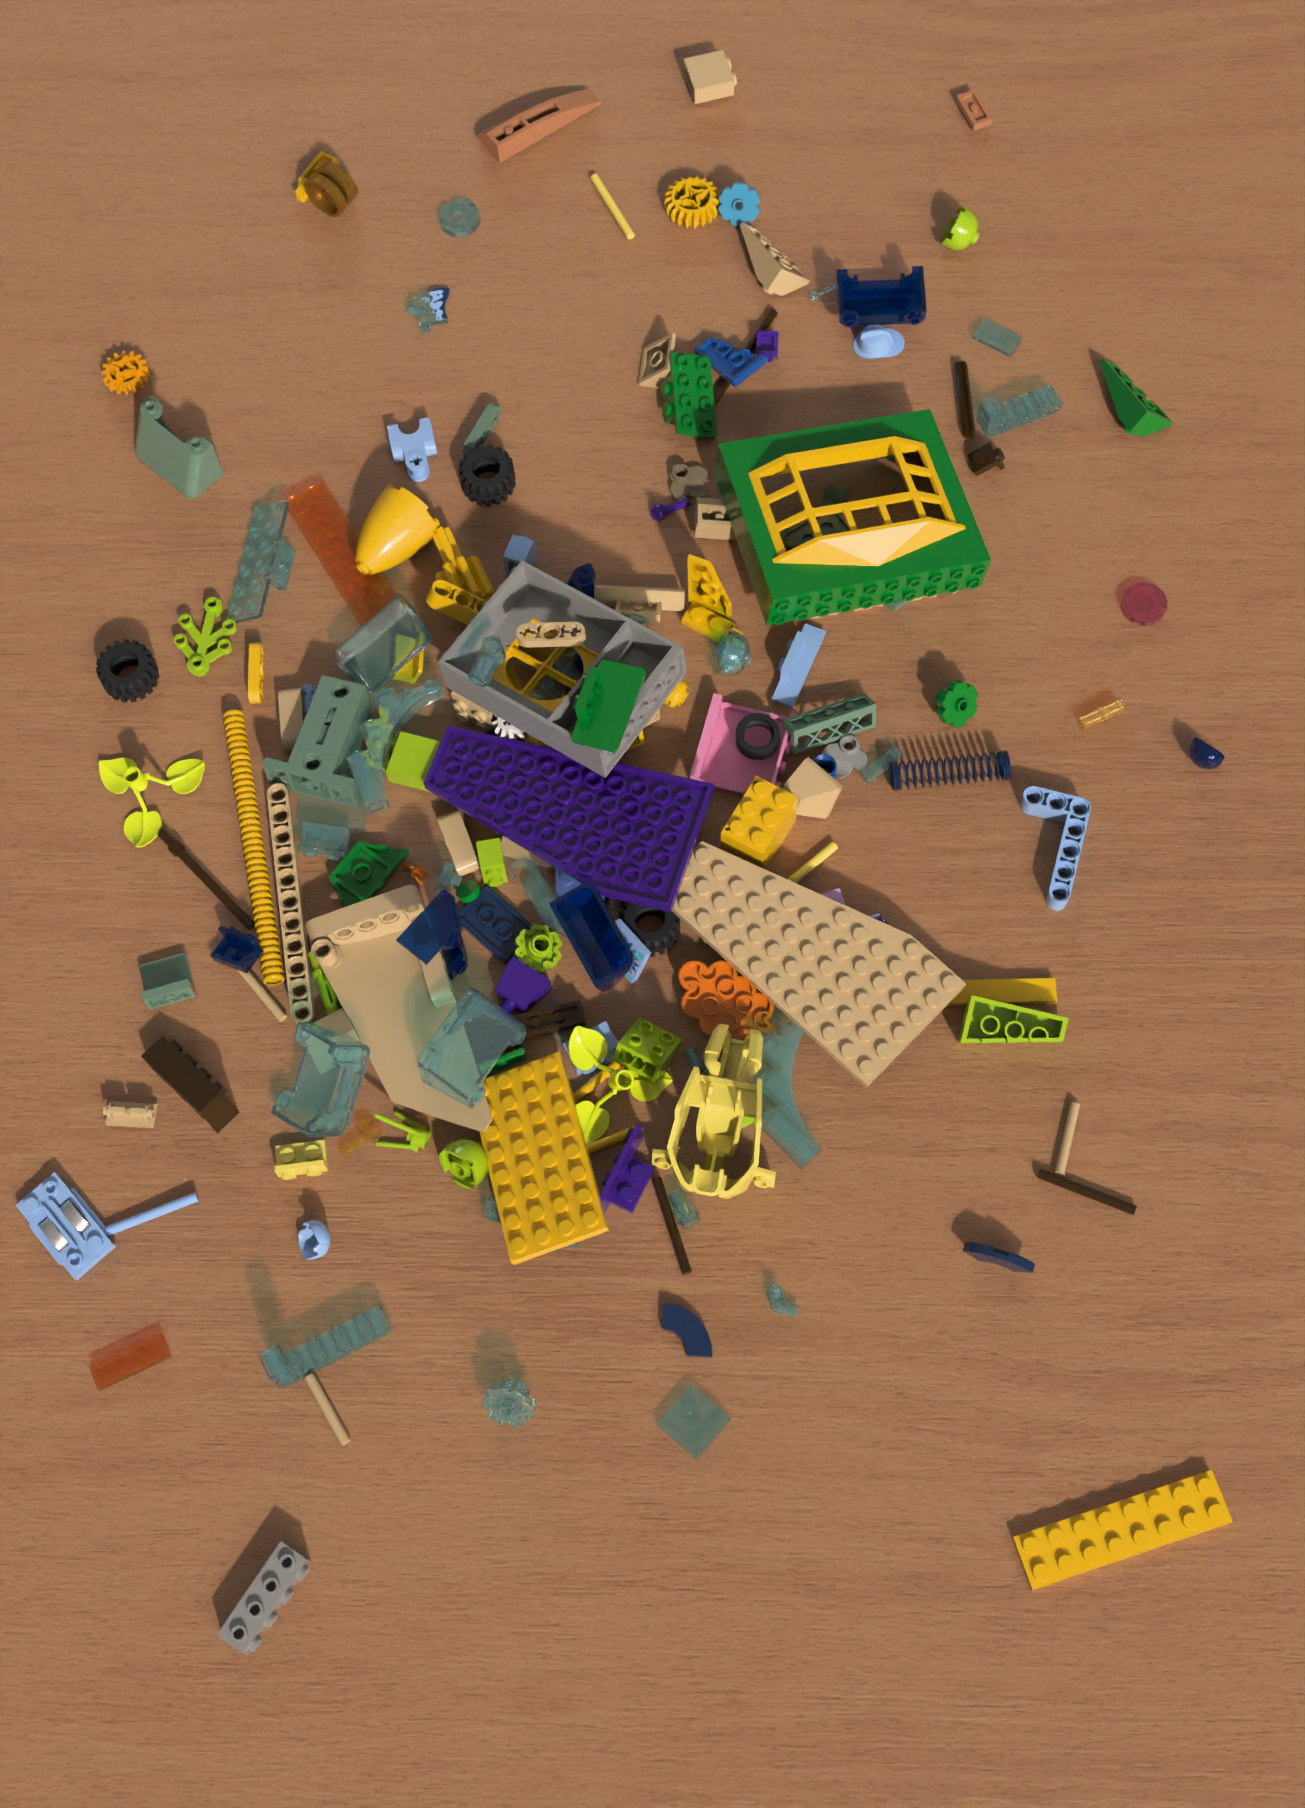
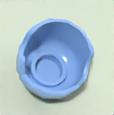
[298,1220,331,1261]

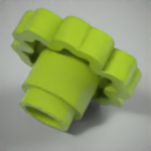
[514,924,562,974]

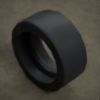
[736,713,780,760]

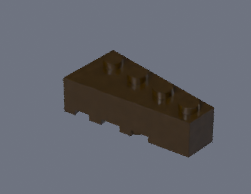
[141,1036,239,1133]

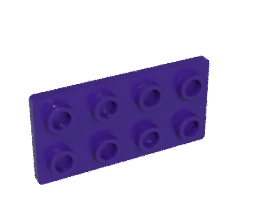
[600,1122,655,1214]

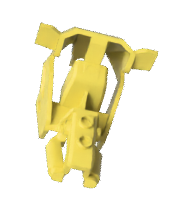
[652,1024,776,1199]

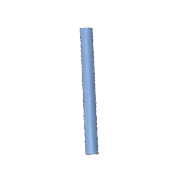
[102,1192,199,1236]

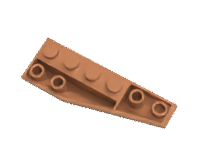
[477,89,601,163]

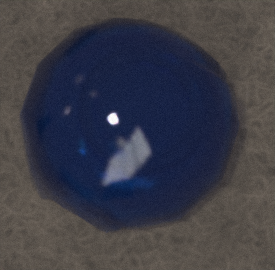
[1189,737,1225,770]

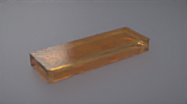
[89,1333,172,1391]

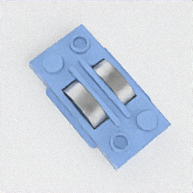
[16,1172,117,1280]

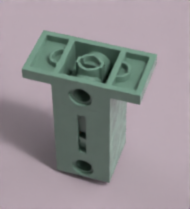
[262,675,372,808]

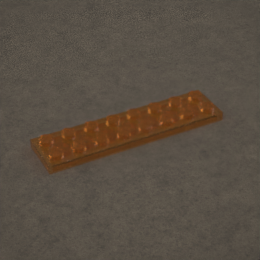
[283,481,407,637]

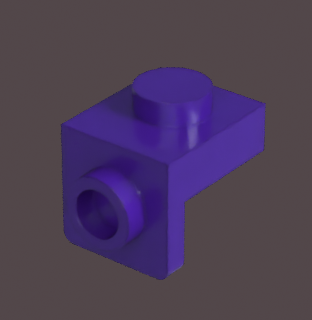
[756,331,779,362]

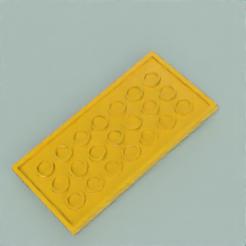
[479,1051,609,1265]

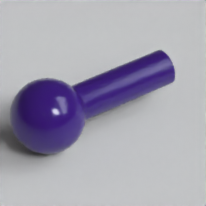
[650,497,692,521]

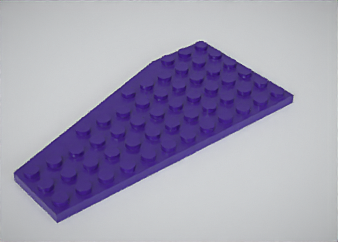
[424,725,715,912]

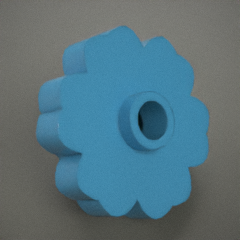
[718,181,761,226]

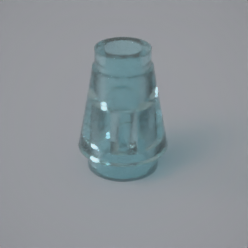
[669,1190,700,1229]

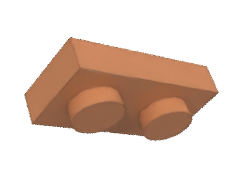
[956,89,993,131]

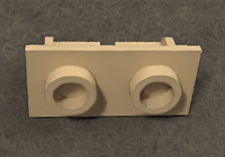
[103,1101,158,1128]

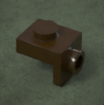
[967,442,1005,476]

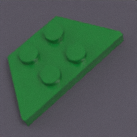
[328,841,410,908]

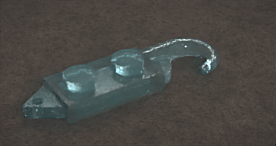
[509,858,568,937]

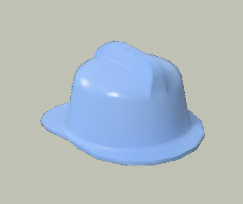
[853,324,905,359]

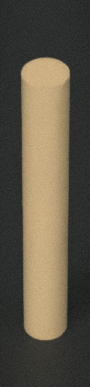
[236,964,287,1022]
[1055,1102,1080,1176]
[304,1373,351,1446]

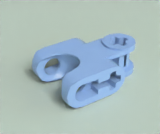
[387,417,437,482]

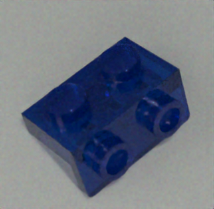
[210,926,264,973]

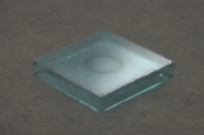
[657,1385,731,1460]

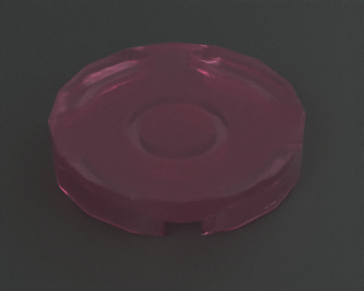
[1121,582,1168,626]

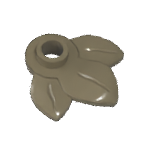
[670,464,710,501]

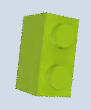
[476,838,508,887]

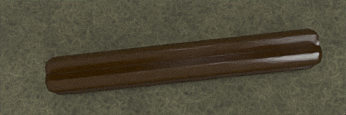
[955,361,975,438]

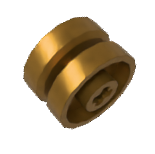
[304,161,358,217]

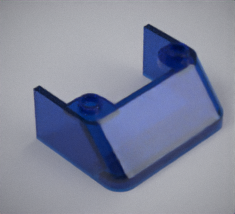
[396,890,468,981]

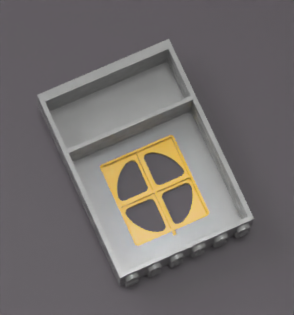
[438,560,687,778]

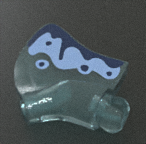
[407,287,450,333]

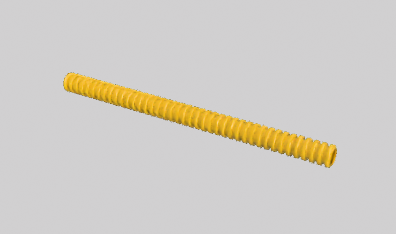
[223,710,285,986]

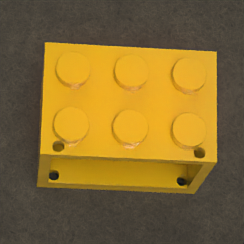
[721,776,798,869]

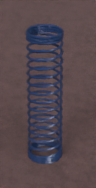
[890,750,1011,791]

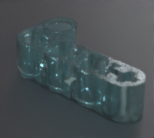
[977,385,1063,438]

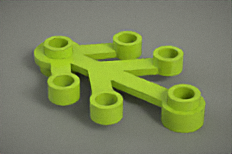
[173,597,237,677]

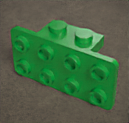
[661,352,717,439]
[571,660,646,752]

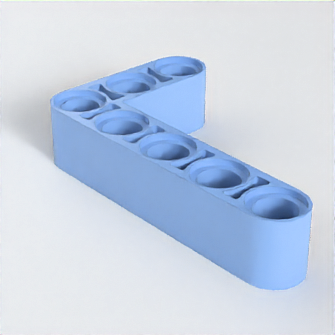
[1020,786,1091,911]

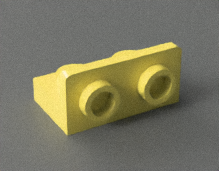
[274,1140,328,1179]

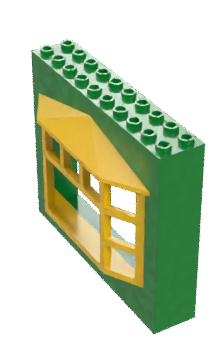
[713,409,991,625]

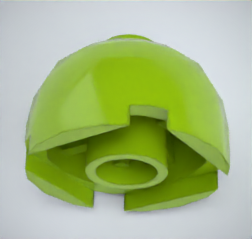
[940,205,980,250]
[439,1139,488,1189]

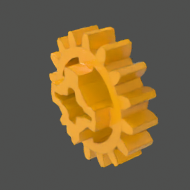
[101,350,150,395]

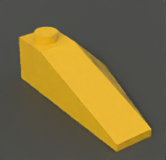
[687,554,732,619]

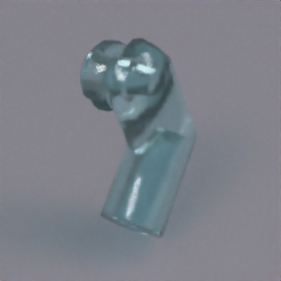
[767,1284,799,1318]

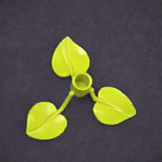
[99,757,205,848]
[568,1026,673,1144]

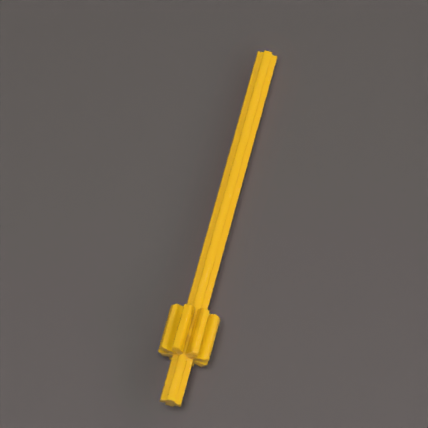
[432,526,549,747]

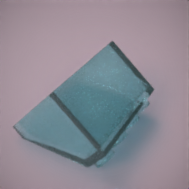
[332,593,432,693]

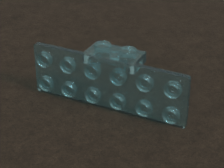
[227,500,295,623]

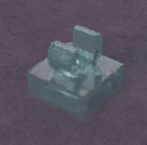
[822,485,850,513]
[433,861,462,892]

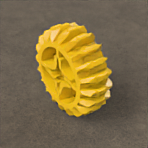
[664,175,720,229]

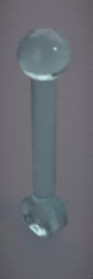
[809,277,849,301]

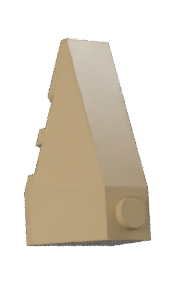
[740,222,810,296]

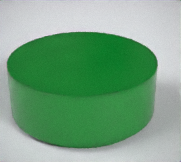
[456,880,481,903]

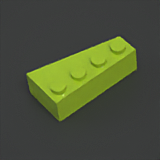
[958,994,1069,1043]

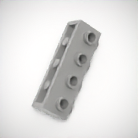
[217,1541,311,1655]

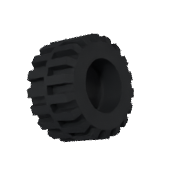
[458,445,516,506]
[96,639,159,703]
[620,902,680,957]

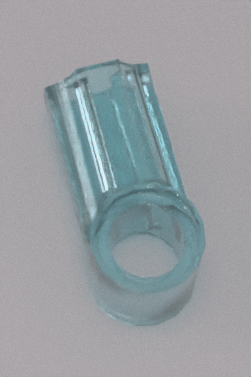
[468,636,506,687]

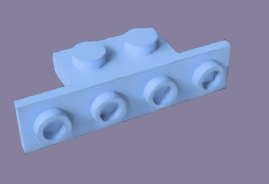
[772,623,826,708]

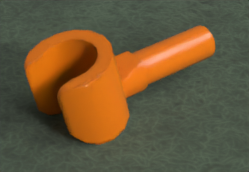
[401,861,430,885]

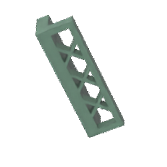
[783,693,876,754]

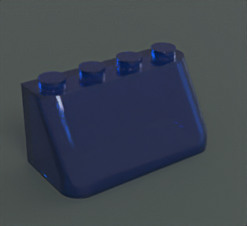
[549,883,635,993]

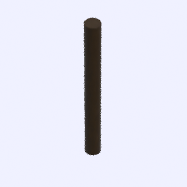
[1037,1169,1137,1215]
[652,1177,692,1275]

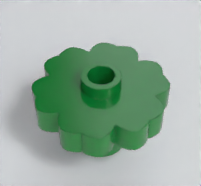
[935,680,978,728]

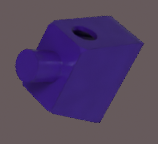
[495,956,552,1017]

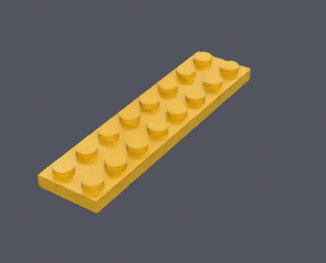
[1012,1470,1233,1591]

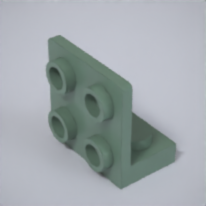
[139,953,197,1010]

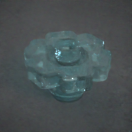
[482,1378,536,1427]

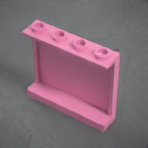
[690,693,795,796]

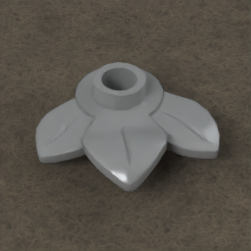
[822,735,867,778]

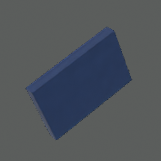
[453,885,532,965]

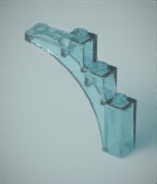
[346,679,446,815]
[759,1022,821,1169]

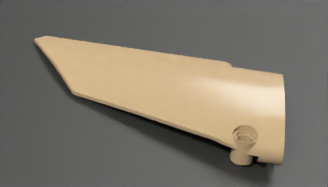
[306,885,493,1133]

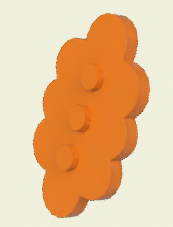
[678,960,777,1052]

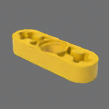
[248,642,264,704]

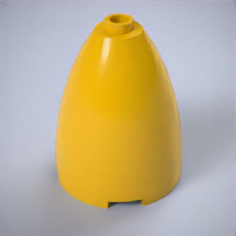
[355,484,441,575]

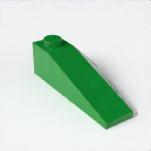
[1100,358,1173,437]

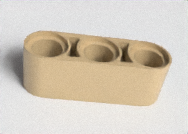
[278,688,305,752]
[436,809,480,877]

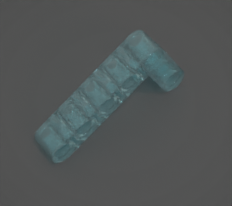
[258,1306,393,1389]

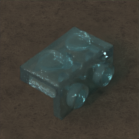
[297,821,351,860]

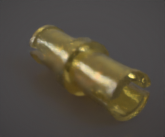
[1078,698,1126,731]

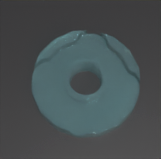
[438,199,480,237]

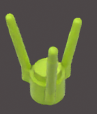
[374,1110,431,1152]

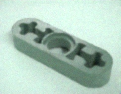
[463,402,502,454]

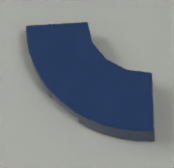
[963,1242,1035,1273]
[662,1303,712,1358]

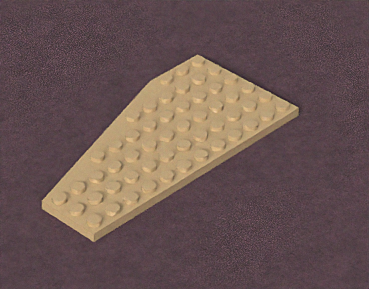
[672,841,966,1088]

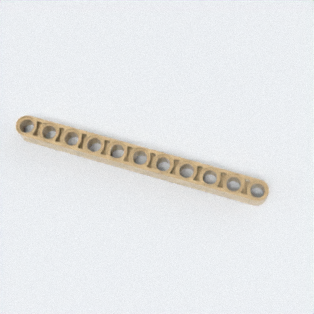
[267,783,316,1029]

